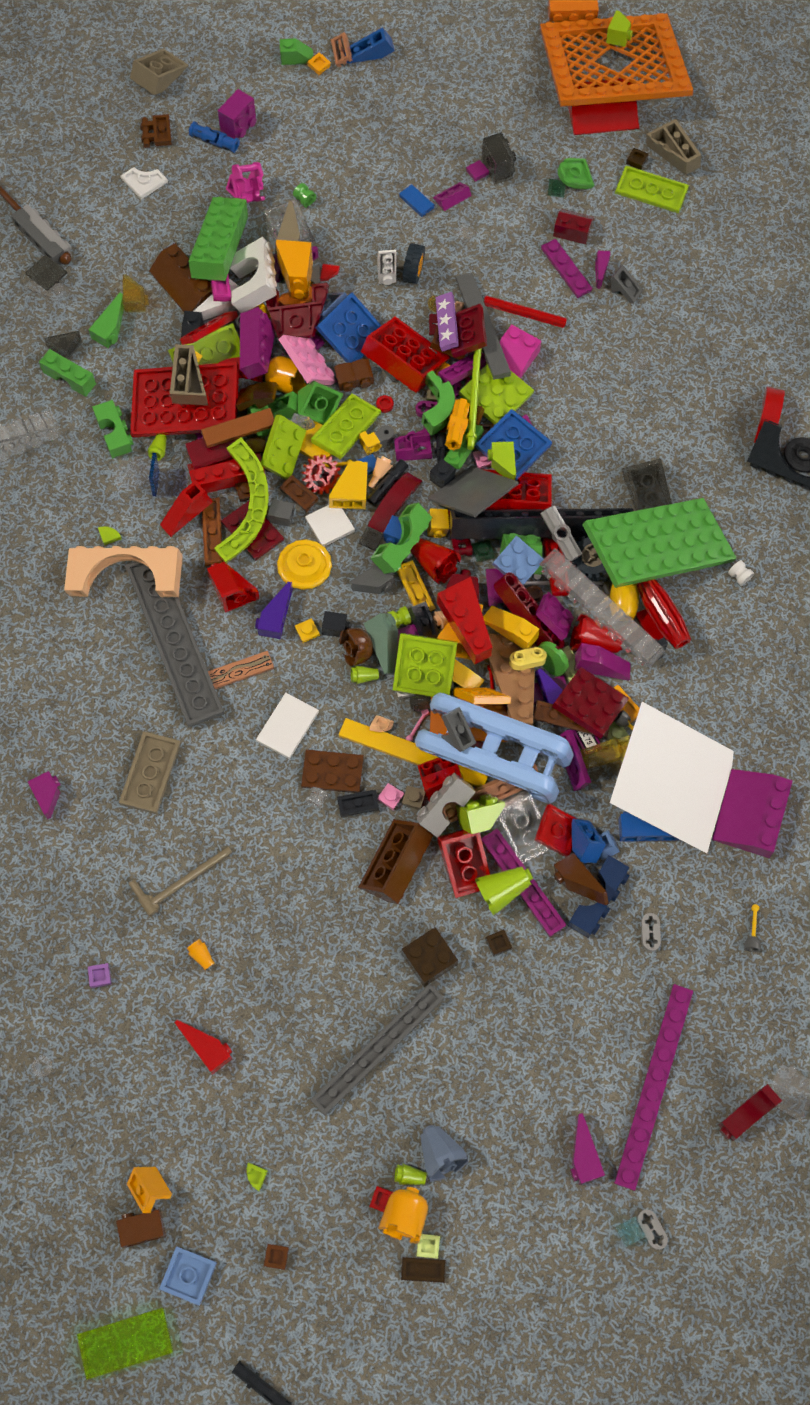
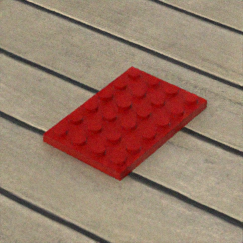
[130,362,239,438]

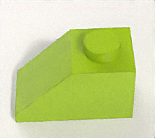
[606,10,633,47]
[487,441,516,480]

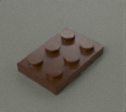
[301,750,364,793]

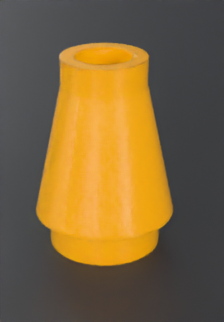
[187,939,215,970]

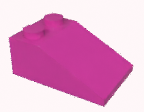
[500,324,542,379]

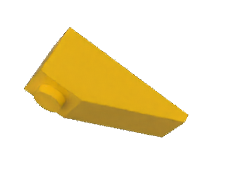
[483,606,539,649]

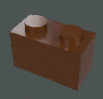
[116,1207,166,1248]

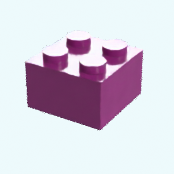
[217,89,257,139]

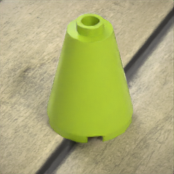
[475,866,533,915]

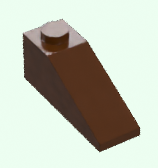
[553,853,609,906]

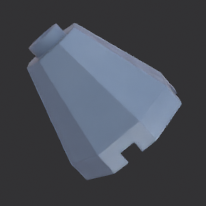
[420,1125,468,1182]

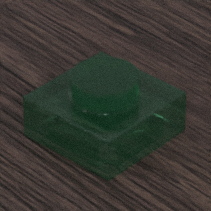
[547,179,566,198]
[471,540,495,562]

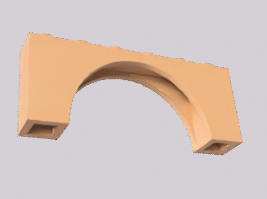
[64,546,183,597]

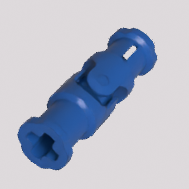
[189,121,240,153]

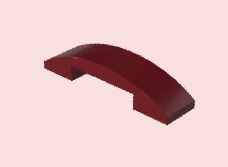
[367,472,422,536]

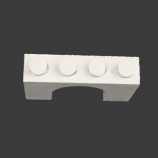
[230,237,277,313]

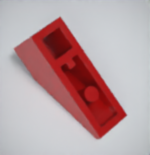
[174,1020,232,1075]

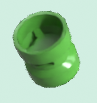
[293,183,316,207]

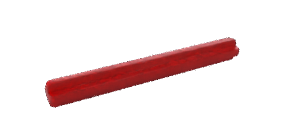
[483,296,567,328]

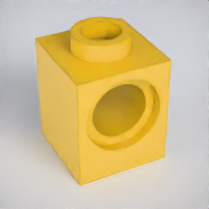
[427,508,449,539]

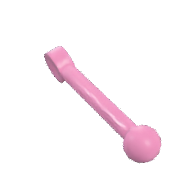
[406,708,430,742]

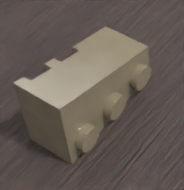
[646,119,701,175]
[170,344,209,406]

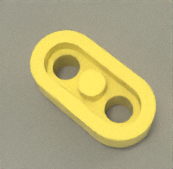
[509,647,547,670]

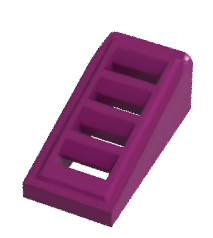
[595,250,611,289]

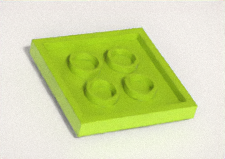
[459,364,534,425]
[393,633,458,697]

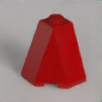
[207,562,260,613]

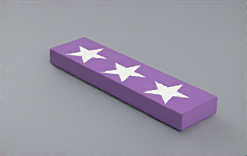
[435,292,459,351]

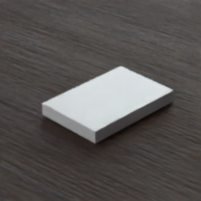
[256,693,319,759]

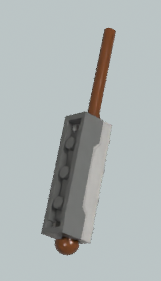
[0,186,72,267]

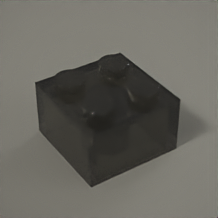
[481,132,516,185]

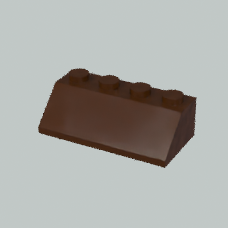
[149,243,212,312]
[358,819,433,904]

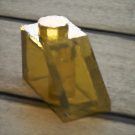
[123,274,149,313]

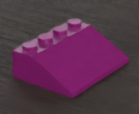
[712,769,793,858]

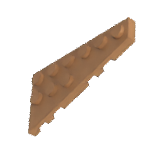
[488,634,536,726]

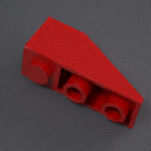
[160,480,213,537]

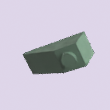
[364,613,398,675]

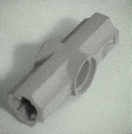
[540,505,582,562]

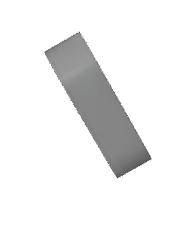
[641,913,661,952]
[637,1210,668,1250]

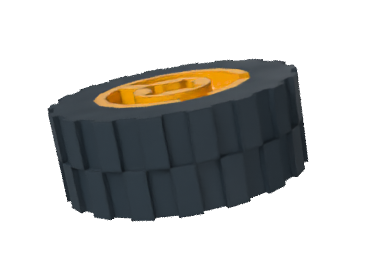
[402,243,425,284]

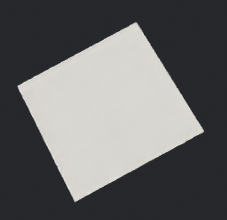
[610,702,734,853]

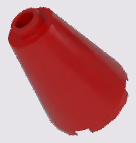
[410,538,461,584]
[570,614,625,653]

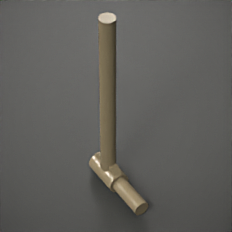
[129,847,232,917]

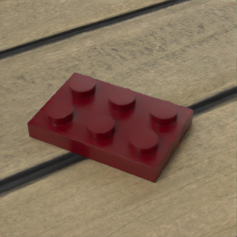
[451,304,487,358]
[221,500,284,561]

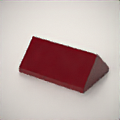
[185,438,239,470]

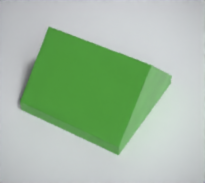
[298,381,343,424]

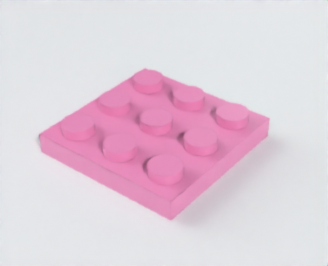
[278,335,337,386]

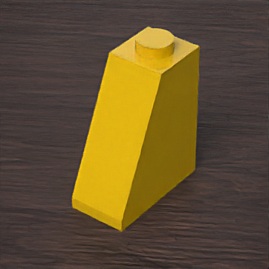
[329,461,368,509]

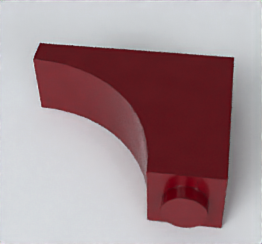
[718,1084,782,1141]

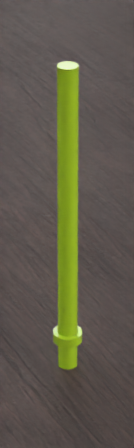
[466,349,481,450]

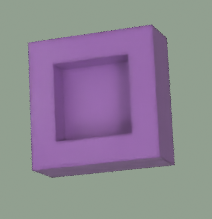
[88,963,112,988]

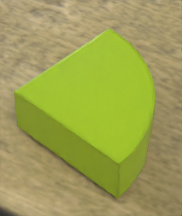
[98,526,122,545]
[246,1163,268,1192]

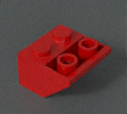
[417,757,464,802]

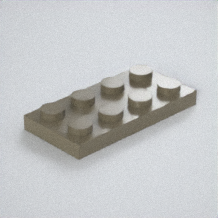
[119,731,181,815]

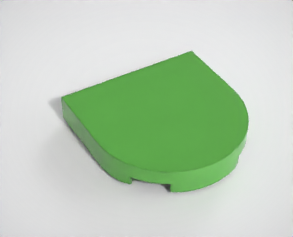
[557,158,594,189]

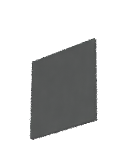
[428,466,519,517]

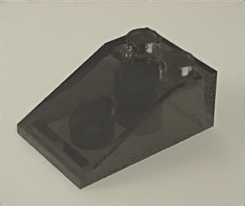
[621,458,672,511]

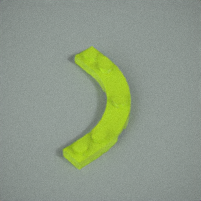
[214,437,269,563]

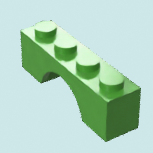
[370,502,432,574]

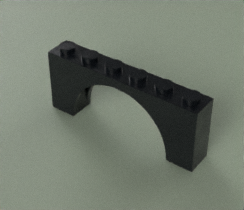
[747,419,810,490]

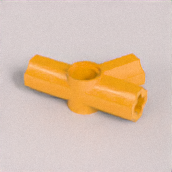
[445,398,470,450]

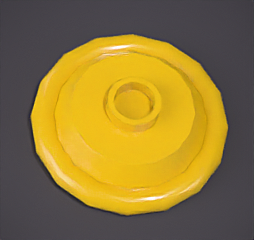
[277,539,332,590]

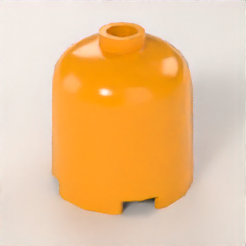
[265,356,306,394]
[378,1187,428,1243]

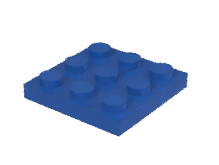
[315,292,381,363]
[475,409,552,481]

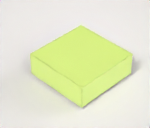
[416,1234,440,1259]

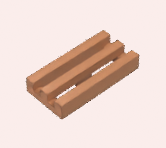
[331,32,353,67]

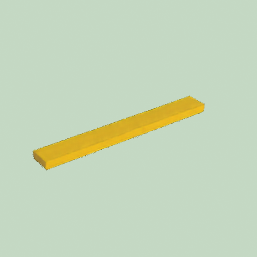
[339,718,488,787]

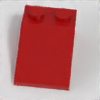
[437,830,490,898]

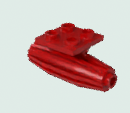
[635,579,691,649]

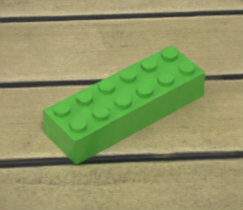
[189,197,248,281]

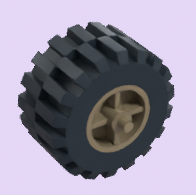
[572,536,609,582]

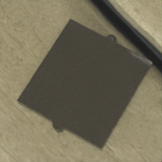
[25,255,67,291]

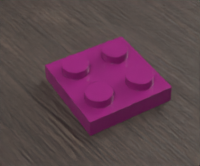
[535,592,574,641]

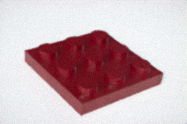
[552,667,629,739]

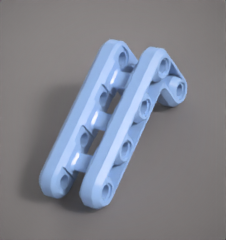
[415,693,574,804]

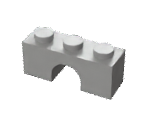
[417,773,475,838]

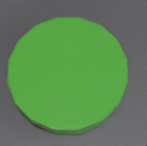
[538,641,569,676]

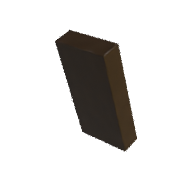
[401,1257,446,1283]

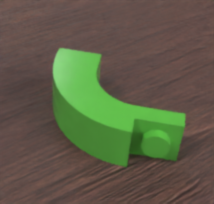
[421,371,455,436]

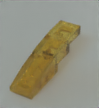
[580,735,631,769]

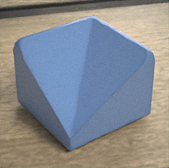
[600,830,620,860]

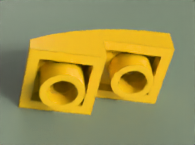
[452,659,485,688]

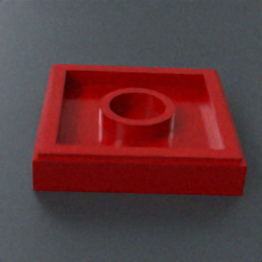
[534,804,577,857]

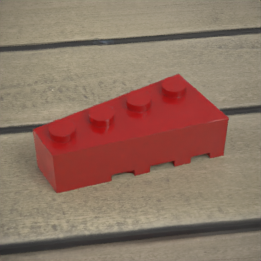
[437,577,493,665]

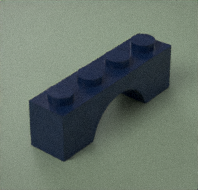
[568,856,630,938]

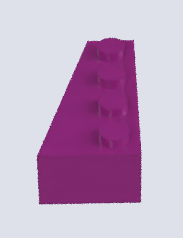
[240,307,275,379]

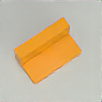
[127,1167,172,1213]

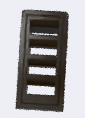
[247,435,266,454]

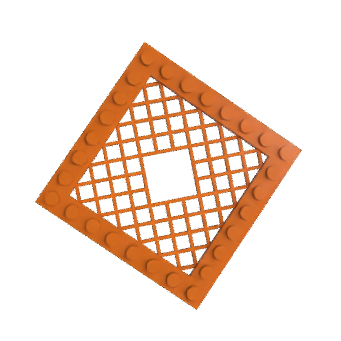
[540,13,693,107]

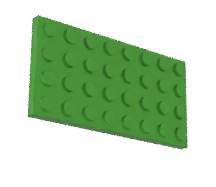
[583,498,736,588]

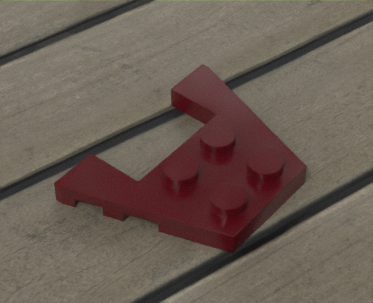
[265,282,329,339]

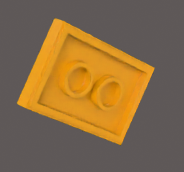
[453,687,511,704]

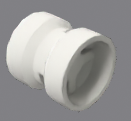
[728,560,754,586]

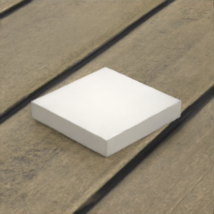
[305,505,355,547]

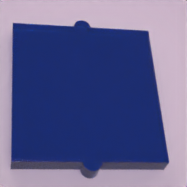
[149,453,160,496]

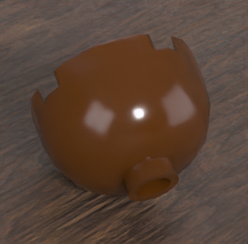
[339,628,373,666]

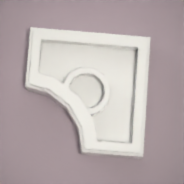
[121,167,168,199]

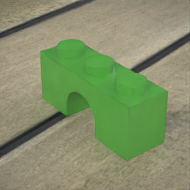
[39,349,96,397]
[92,400,134,458]

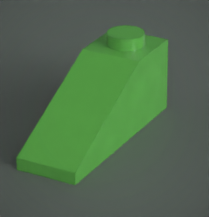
[89,293,125,348]

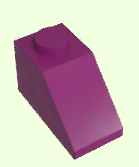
[28,771,61,820]

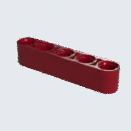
[494,572,565,650]

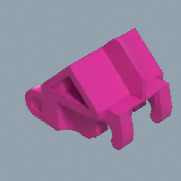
[226,162,265,203]

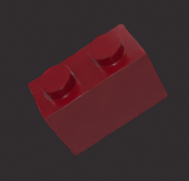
[553,209,594,245]

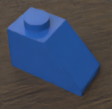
[572,819,606,863]

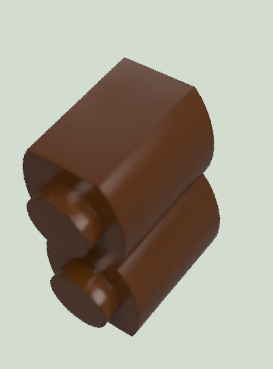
[334,359,374,392]

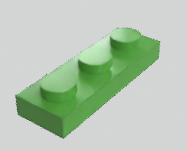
[444,424,484,470]

